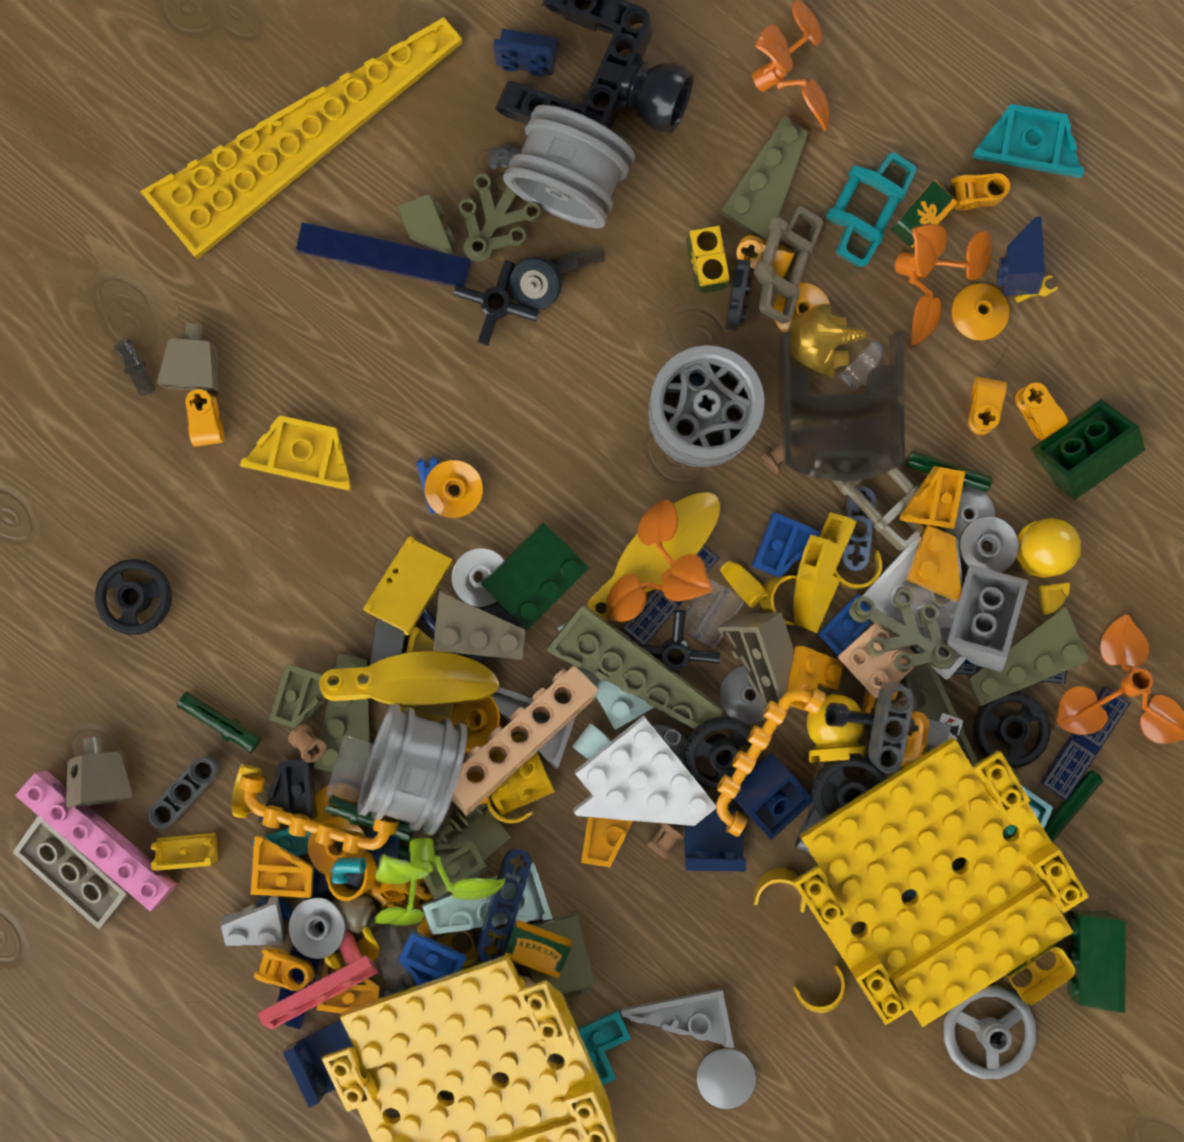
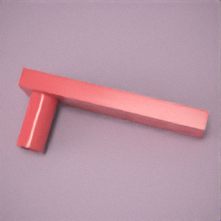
[258,930,378,1030]

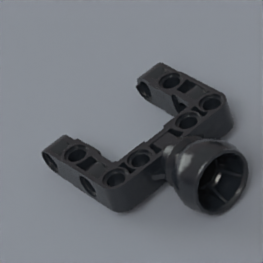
[495,0,694,133]

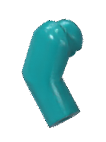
[330,858,367,884]

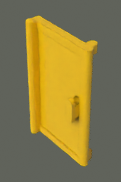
[363,536,453,635]

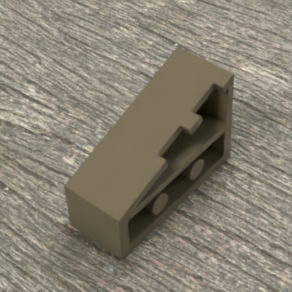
[433,591,527,660]
[717,612,795,708]

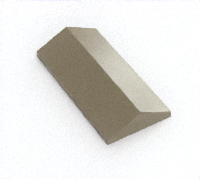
[13,816,129,930]

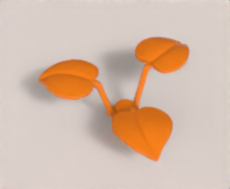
[752,0,830,131]
[895,224,992,345]
[606,499,713,623]
[1056,614,1184,744]

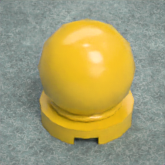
[1015,518,1081,578]
[806,694,868,763]

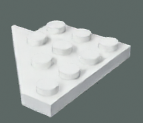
[861,536,966,679]
[573,715,716,826]

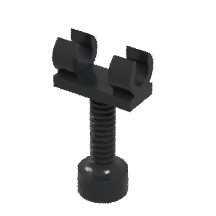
[825,698,897,738]

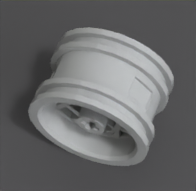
[503,105,635,228]
[648,345,765,468]
[357,703,467,835]

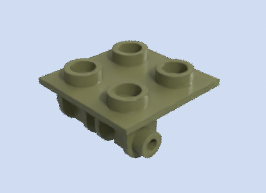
[433,804,512,861]

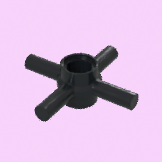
[453,260,539,346]
[638,610,721,676]

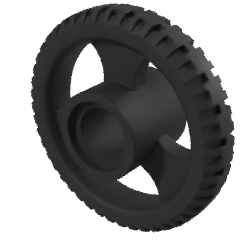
[95,559,172,635]
[973,692,1051,768]
[684,716,759,790]
[812,754,887,819]

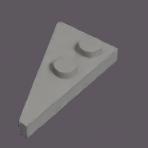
[491,687,576,769]
[621,988,734,1048]

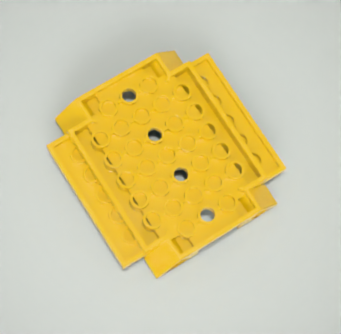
[793,737,1089,1027]
[322,955,617,1142]

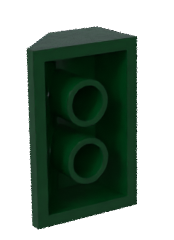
[1031,399,1145,500]
[481,522,589,630]
[1067,910,1126,1013]

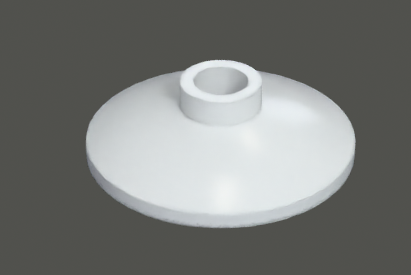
[452,548,504,607]

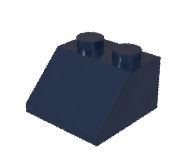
[996,216,1045,296]
[733,753,813,840]

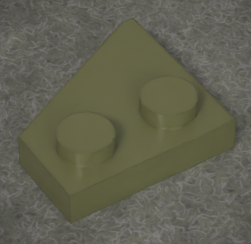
[269,664,339,728]
[408,841,488,900]

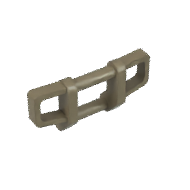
[754,207,823,324]
[822,445,924,551]

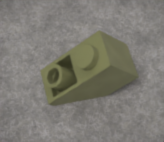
[397,194,455,256]

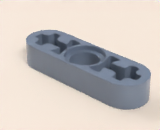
[841,487,876,571]

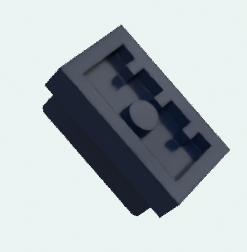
[493,28,558,77]
[684,808,746,872]
[283,1019,355,1108]

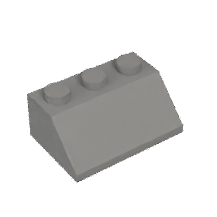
[947,564,1028,672]

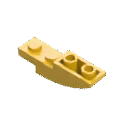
[793,512,857,633]

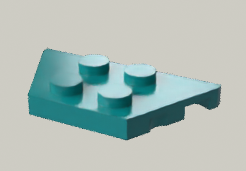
[972,104,1084,178]

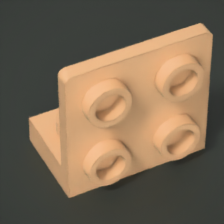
[838,621,916,699]

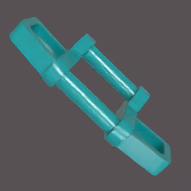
[825,152,917,268]

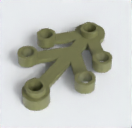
[459,174,541,263]
[849,589,956,672]

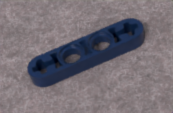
[476,848,532,962]

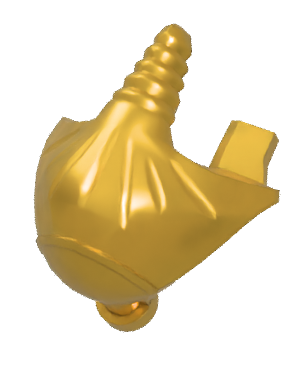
[779,304,868,378]

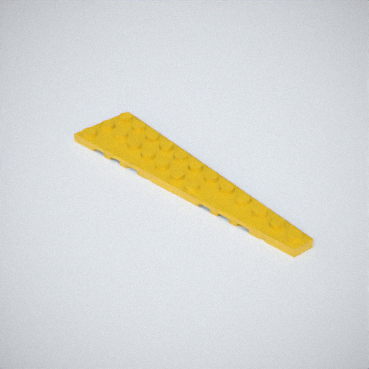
[140,17,463,260]

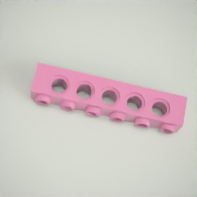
[15,770,179,911]

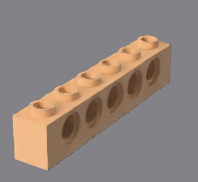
[451,666,599,816]

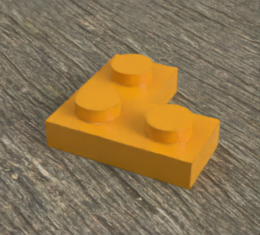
[786,646,844,711]

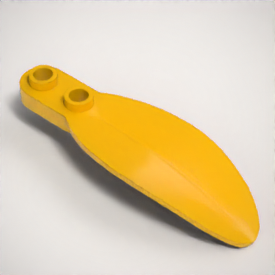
[587,492,720,621]
[319,651,499,706]

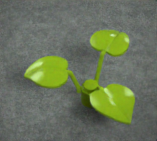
[375,838,505,926]

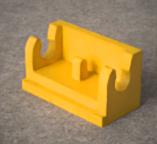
[151,832,219,871]

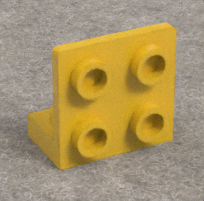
[489,733,555,815]

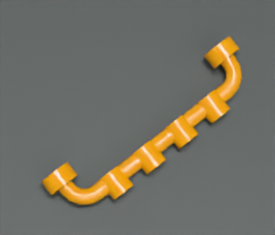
[716,687,826,837]
[239,774,399,854]

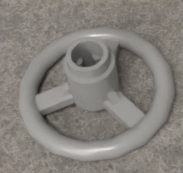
[943,985,1037,1079]

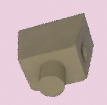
[157,323,220,393]
[66,736,133,808]

